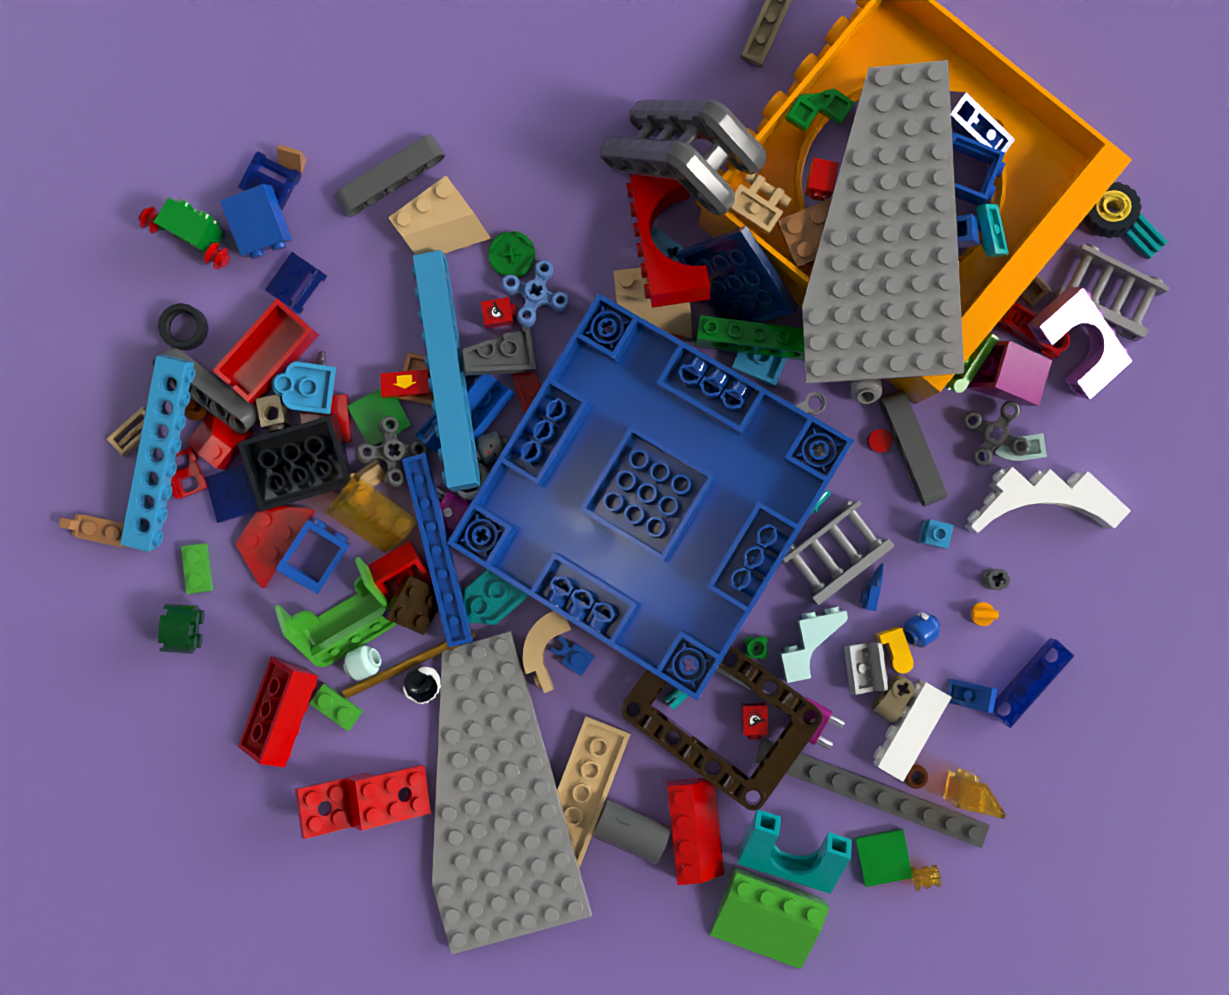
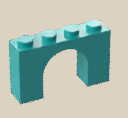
[737,809,852,894]

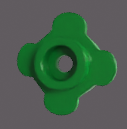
[744,636,768,660]

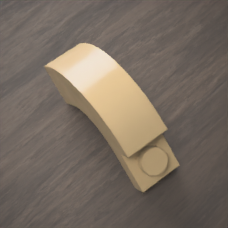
[523,611,572,693]

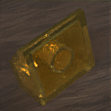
[943,768,1006,819]

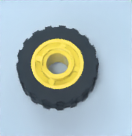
[1083,182,1142,238]

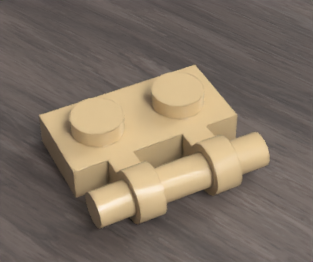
[730,174,792,235]

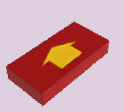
[380,370,431,399]

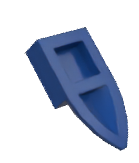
[860,563,884,611]

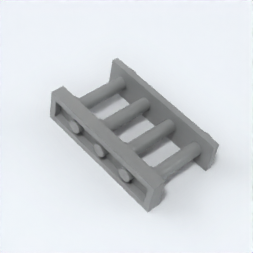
[1051,244,1170,342]
[782,500,895,605]

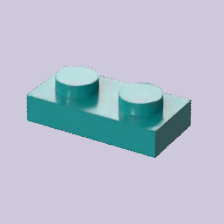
[976,204,1009,257]

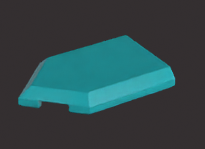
[464,569,529,625]

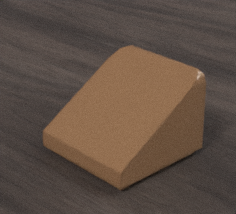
[277,145,307,175]

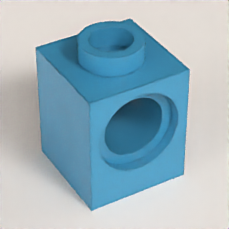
[918,519,954,549]

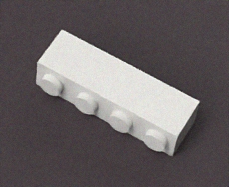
[873,680,951,782]

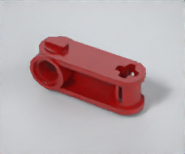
[997,302,1070,360]

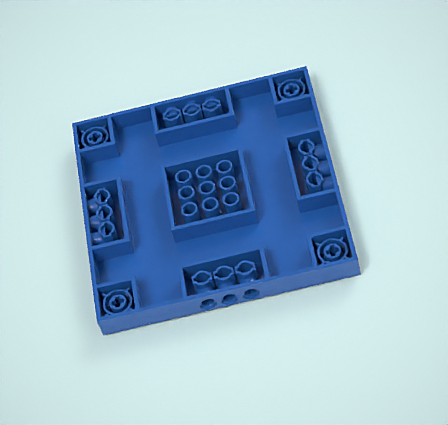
[447,293,854,700]

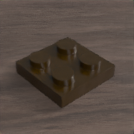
[382,573,439,635]

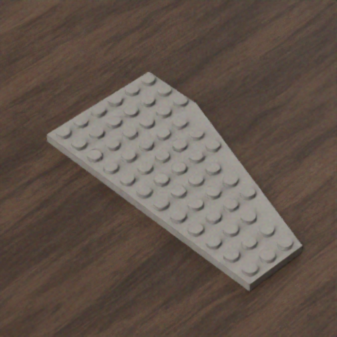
[802,60,964,384]
[432,631,592,955]

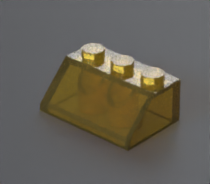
[326,473,417,553]

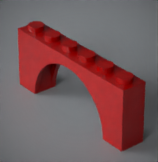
[626,174,710,308]

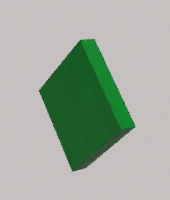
[347,388,413,446]
[854,828,913,887]

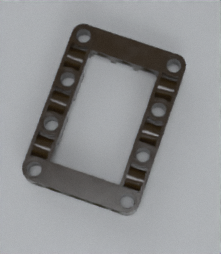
[621,645,823,811]

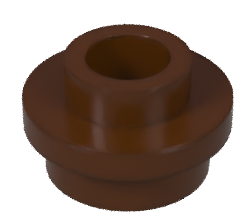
[904,764,928,789]

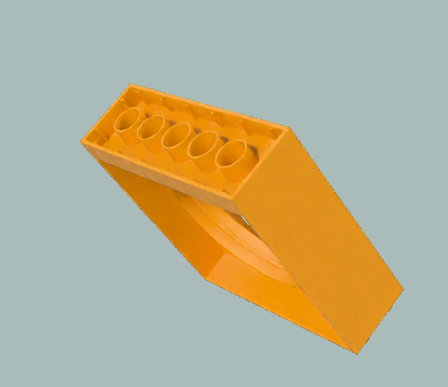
[695,0,1132,404]

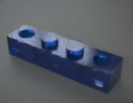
[991,638,1075,728]

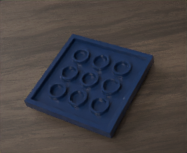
[675,226,799,323]

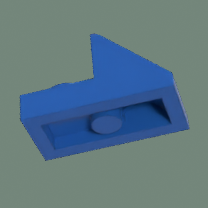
[946,678,997,713]

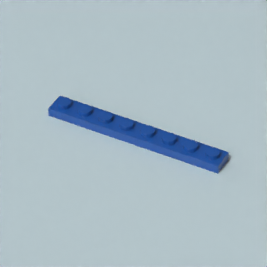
[402,453,473,648]

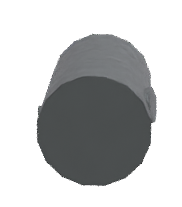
[592,799,671,865]

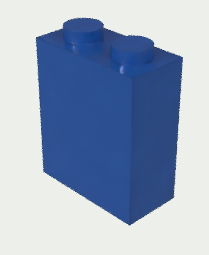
[220,184,292,259]

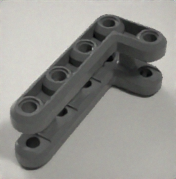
[600,99,767,215]

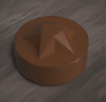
[184,398,208,421]

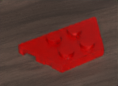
[235,506,316,588]

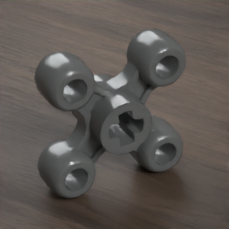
[963,401,1031,466]
[355,416,427,488]

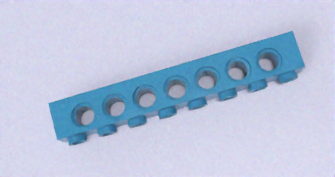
[120,355,195,552]

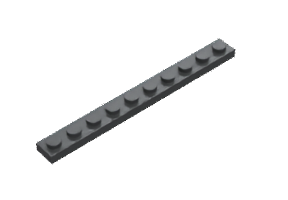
[754,738,990,848]

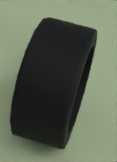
[158,303,209,351]

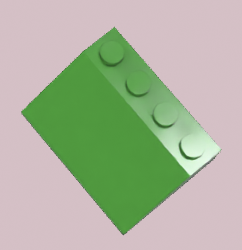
[709,866,829,969]

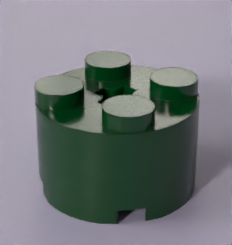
[158,603,205,654]

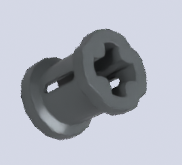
[981,568,1010,590]

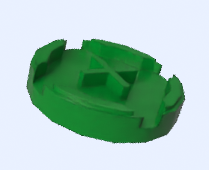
[489,231,536,278]

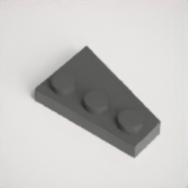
[461,327,536,376]

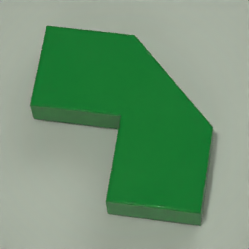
[784,89,855,132]

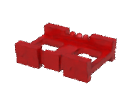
[160,446,209,500]

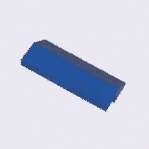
[415,374,515,455]

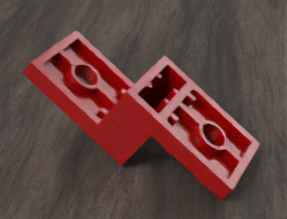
[295,765,431,839]

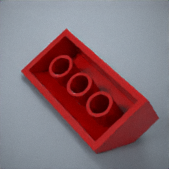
[238,656,318,768]
[667,778,724,886]

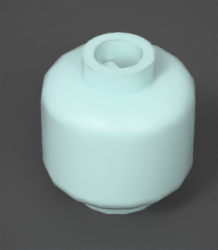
[343,645,381,681]

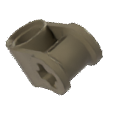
[872,675,914,723]

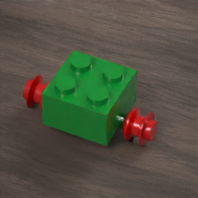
[139,197,230,270]

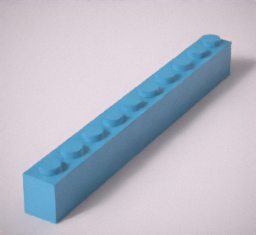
[411,250,481,492]

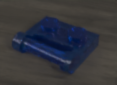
[238,151,302,210]
[265,252,327,314]

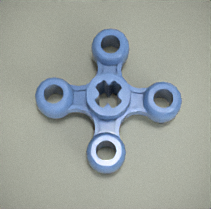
[501,260,570,328]

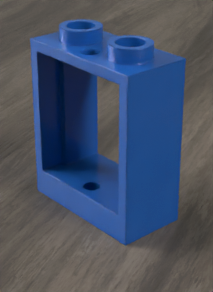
[952,132,1005,206]
[276,517,350,595]

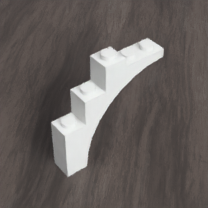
[965,467,1131,533]

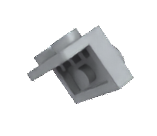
[844,642,888,695]

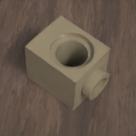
[256,395,291,432]

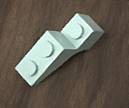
[778,606,848,683]

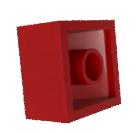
[368,541,433,601]

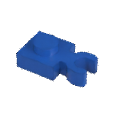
[550,636,595,676]

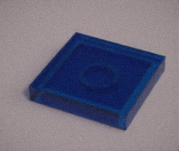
[205,465,259,523]

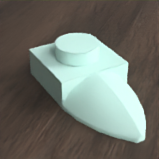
[995,433,1047,461]

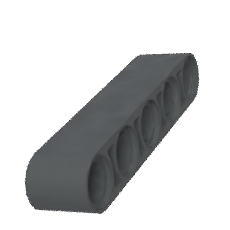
[334,135,445,217]
[152,347,260,434]
[879,390,947,507]

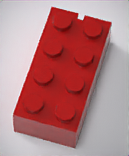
[212,298,319,406]

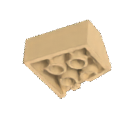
[388,176,491,255]
[613,268,692,339]

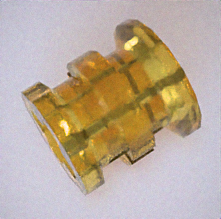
[911,864,941,891]

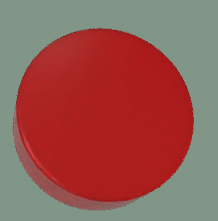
[867,429,893,453]

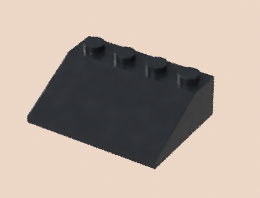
[237,414,353,512]

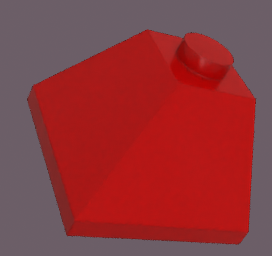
[187,412,254,470]

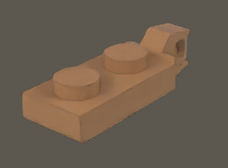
[59,514,126,548]

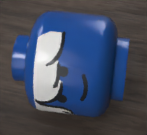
[903,612,940,648]

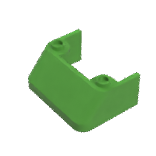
[274,557,397,667]

